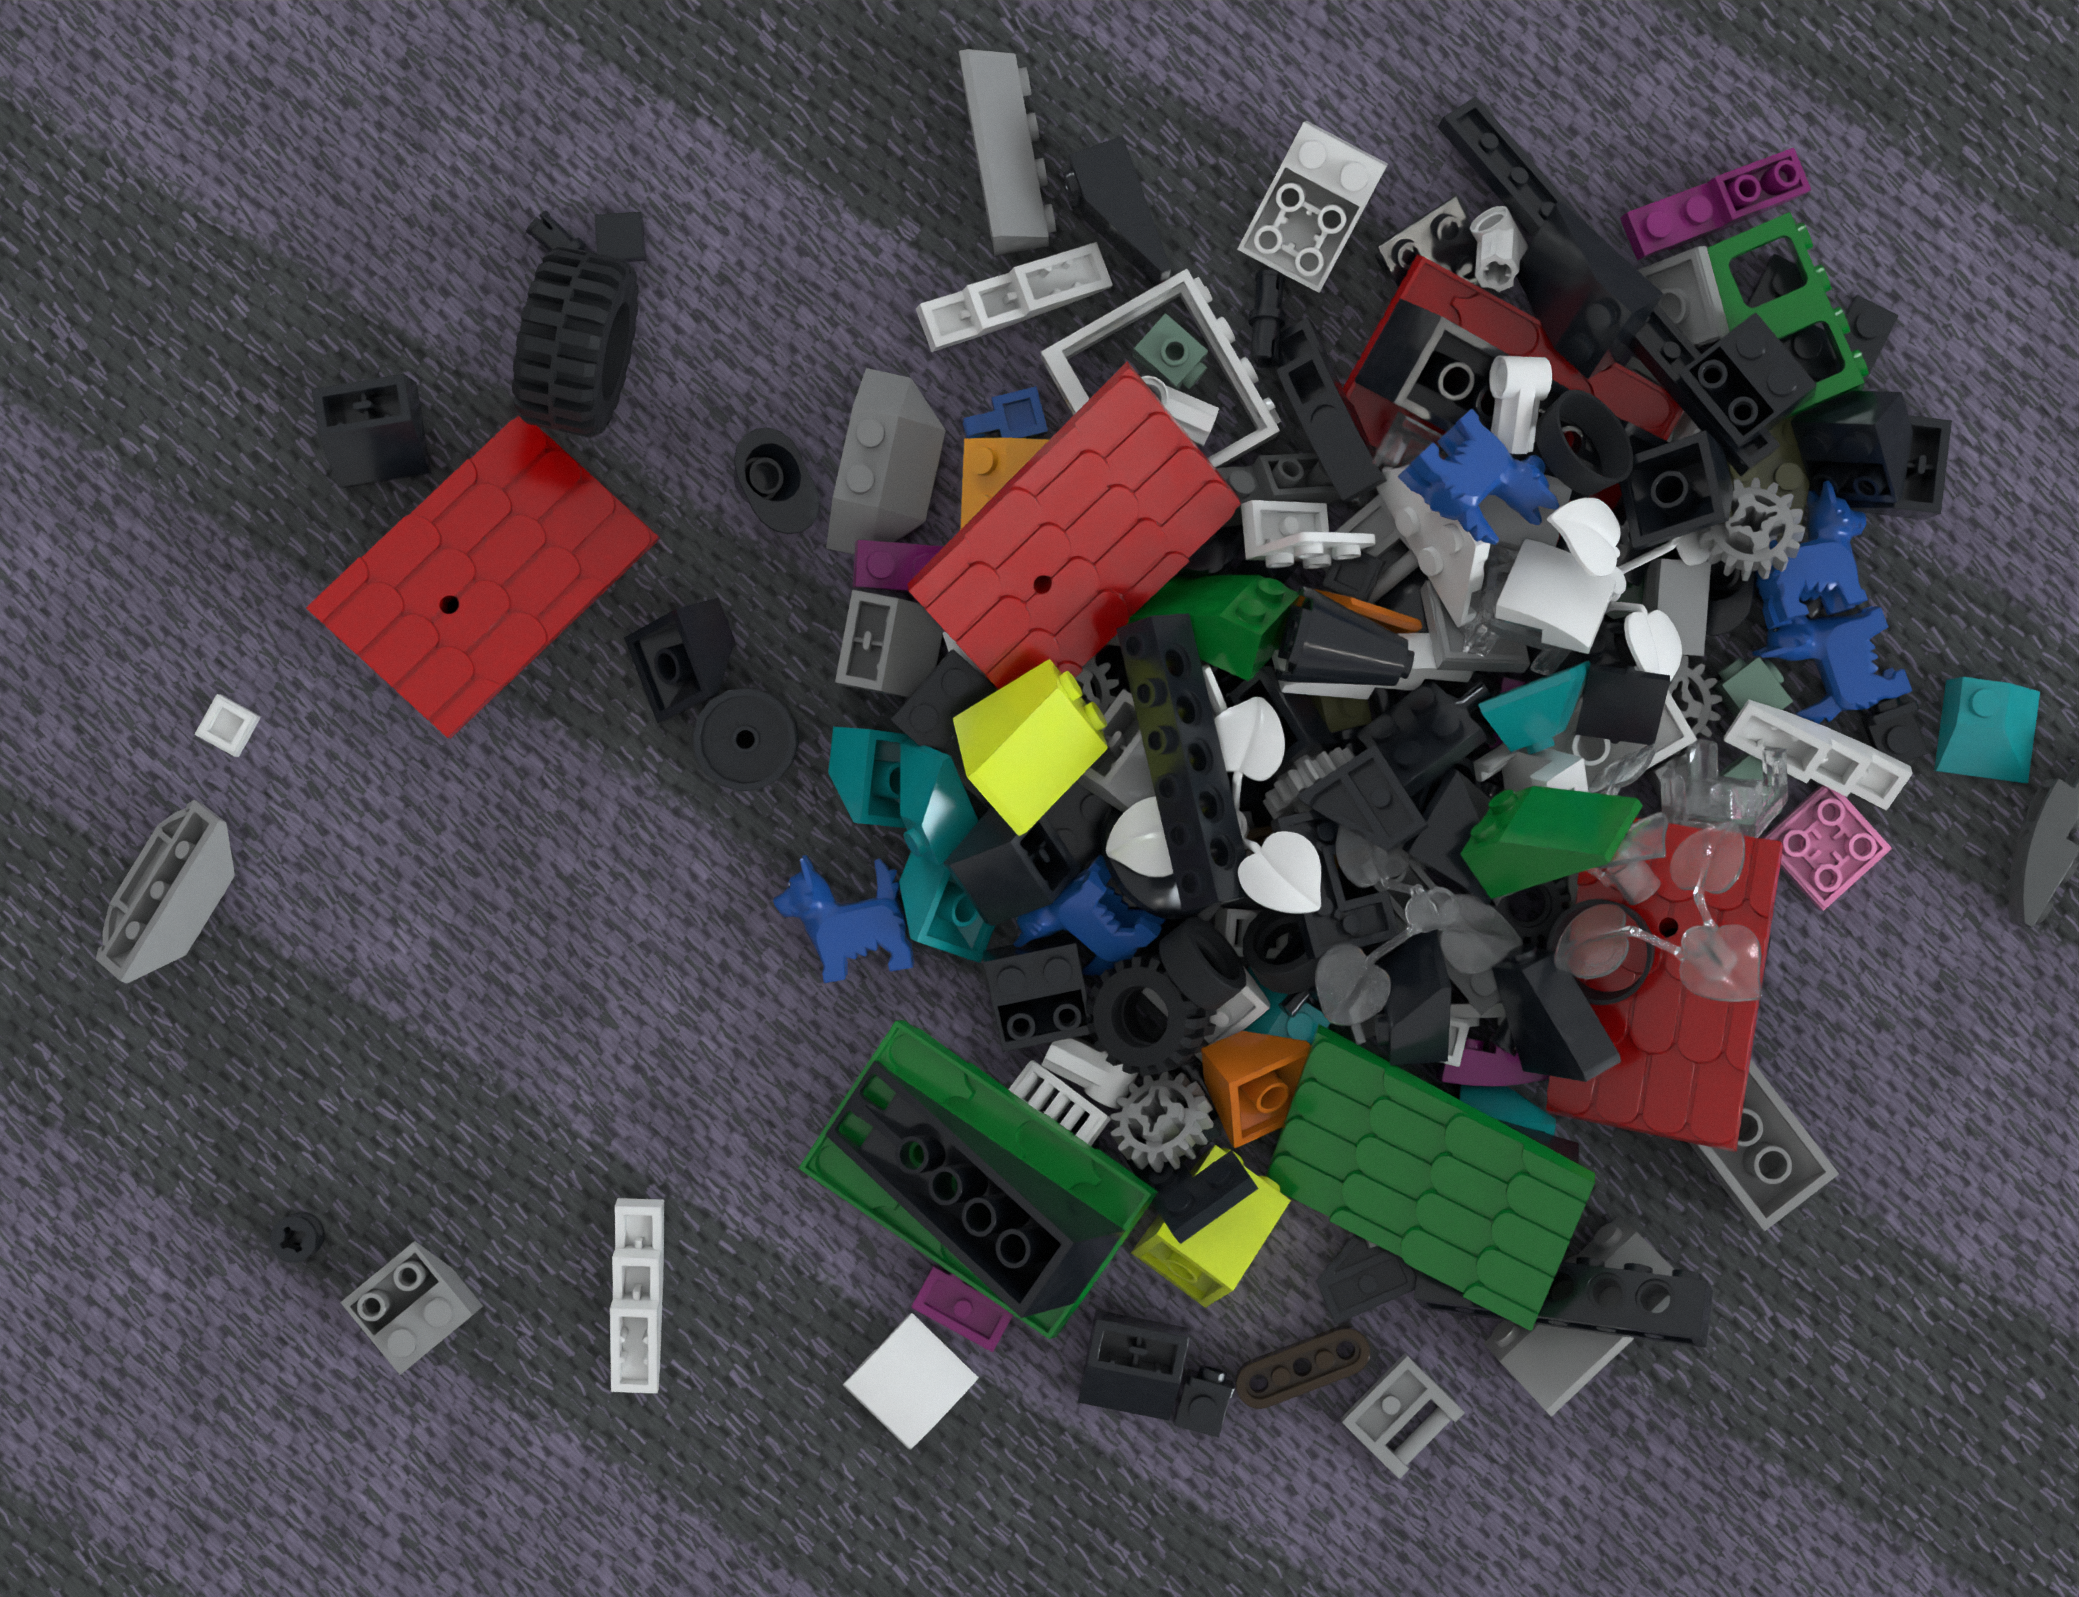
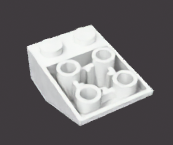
[1237,121,1388,293]

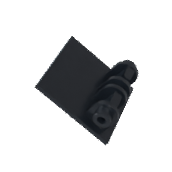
[1375,196,1480,288]

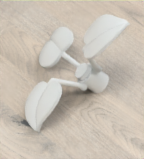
[1547,498,1712,682]
[1106,697,1321,914]

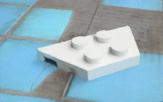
[1376,464,1490,628]

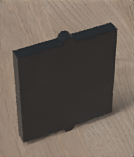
[1576,664,1670,746]

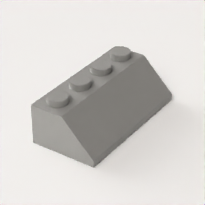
[959,49,1056,256]
[1688,1060,1839,1232]
[1483,1216,1674,1417]

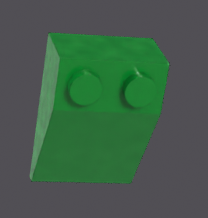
[1127,575,1300,681]
[1460,786,1642,899]

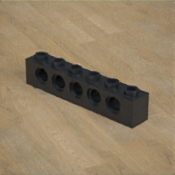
[1116,613,1249,911]
[1414,1257,1713,1348]

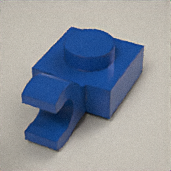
[963,386,1048,439]

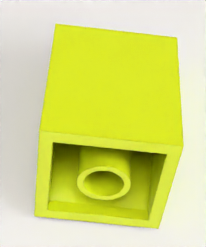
[953,659,1108,836]
[1131,1145,1291,1308]

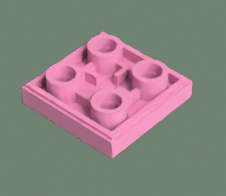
[1762,784,1892,911]

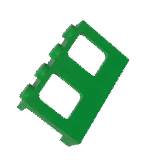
[1707,212,1869,431]

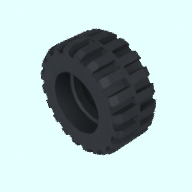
[512,246,639,438]

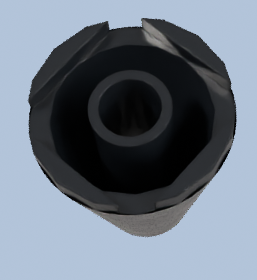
[1276,586,1415,686]

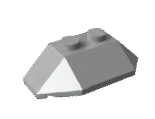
[826,368,946,555]
[96,800,235,983]

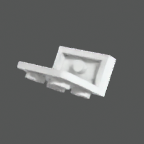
[1241,500,1376,569]

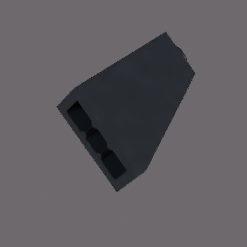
[1491,944,1621,1082]

